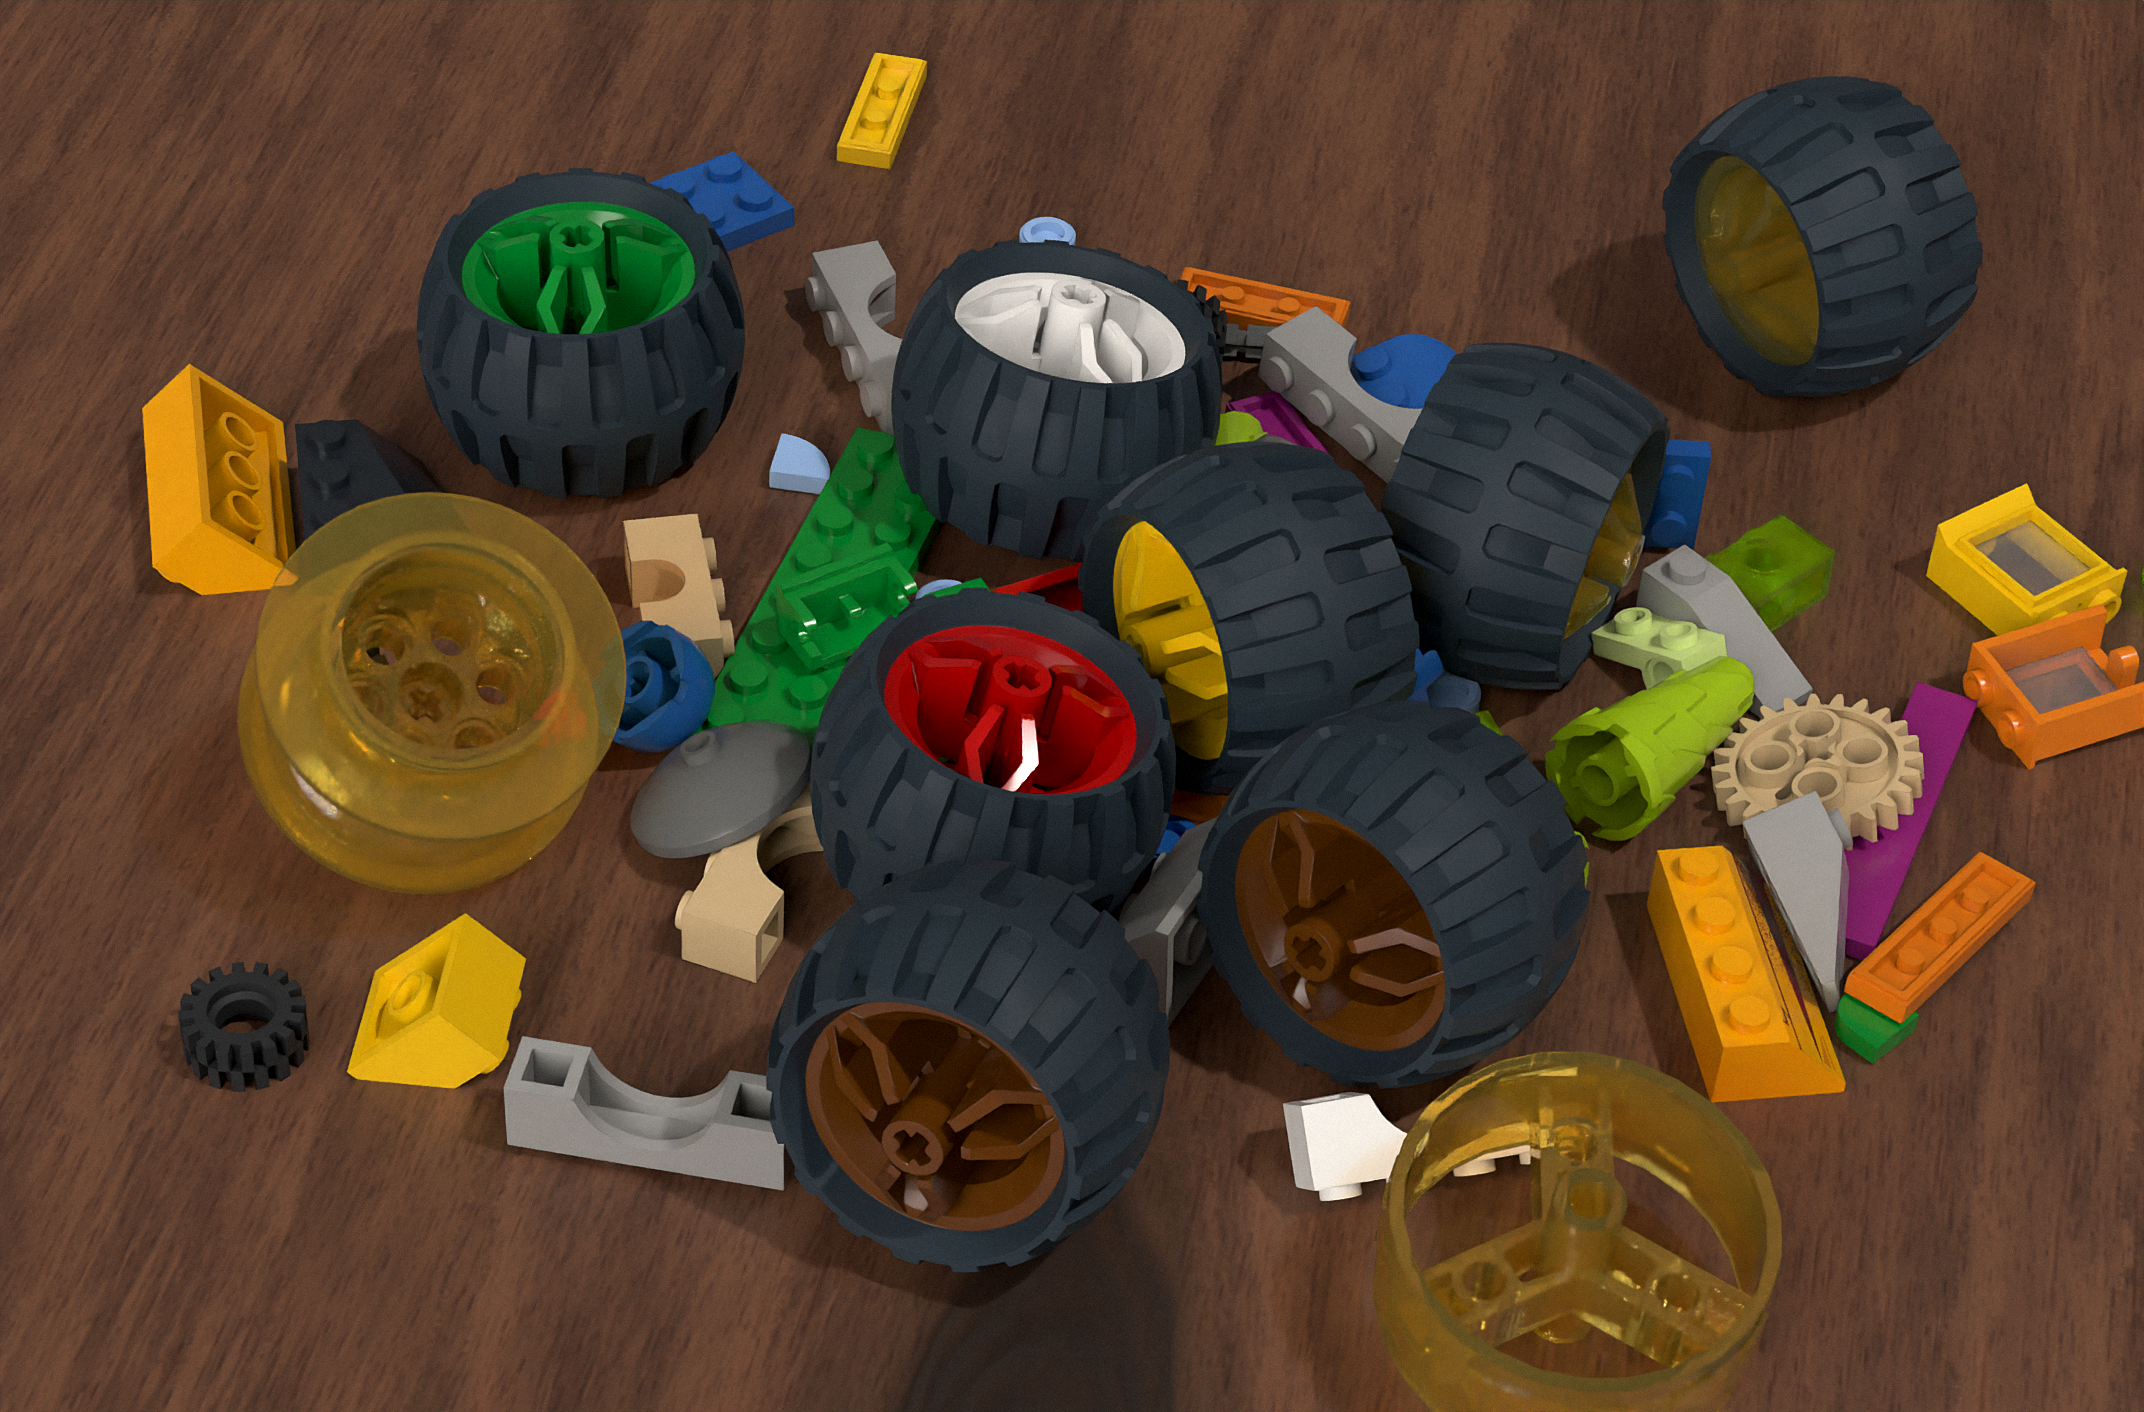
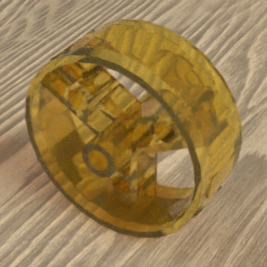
[1372,1052,1782,1412]

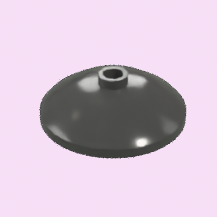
[630,720,813,858]

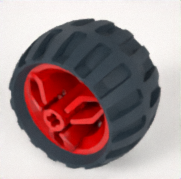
[810,588,1176,916]

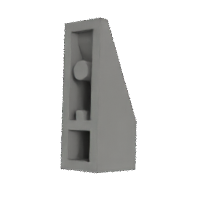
[1636,545,1813,718]
[1742,790,1853,1013]

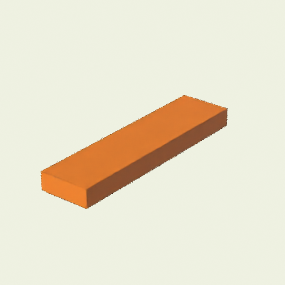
[1844,852,2036,1024]

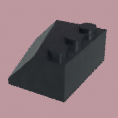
[295,419,498,600]

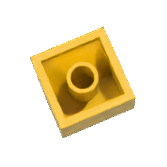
[347,913,526,1089]

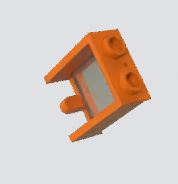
[1963,604,2144,770]

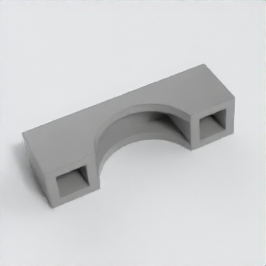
[804,240,902,435]
[1258,306,1423,483]
[503,1036,793,1191]

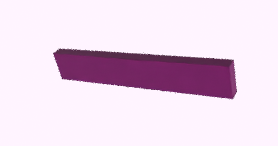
[1844,682,1978,960]

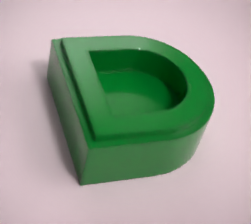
[1834,993,1919,1064]

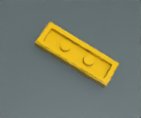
[837,53,927,169]

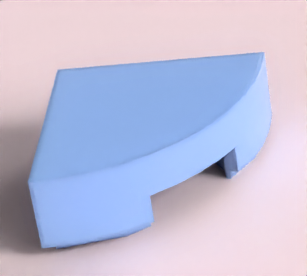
[769,433,830,494]

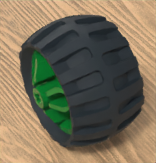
[417,168,745,498]

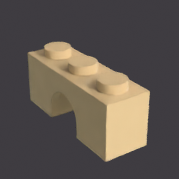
[623,514,735,681]

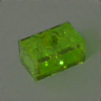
[1704,514,1836,632]

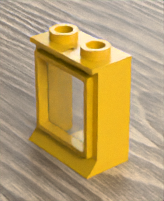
[1926,483,2127,636]

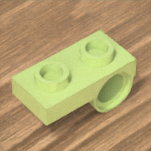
[1591,607,1727,689]

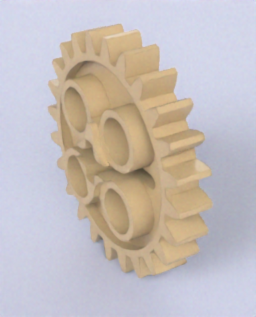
[1711,694,1924,851]

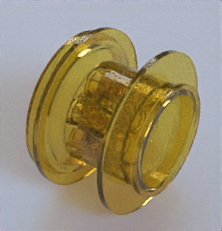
[237,492,626,895]

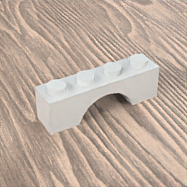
[1283,1057,1583,1201]

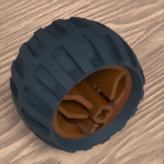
[1196,701,1591,1089]
[766,859,1170,1272]

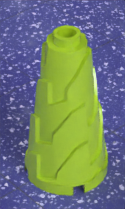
[1545,656,1755,841]

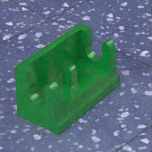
[776,543,918,671]

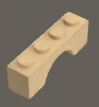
[675,781,824,983]

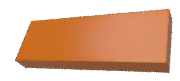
[1177,267,1351,330]

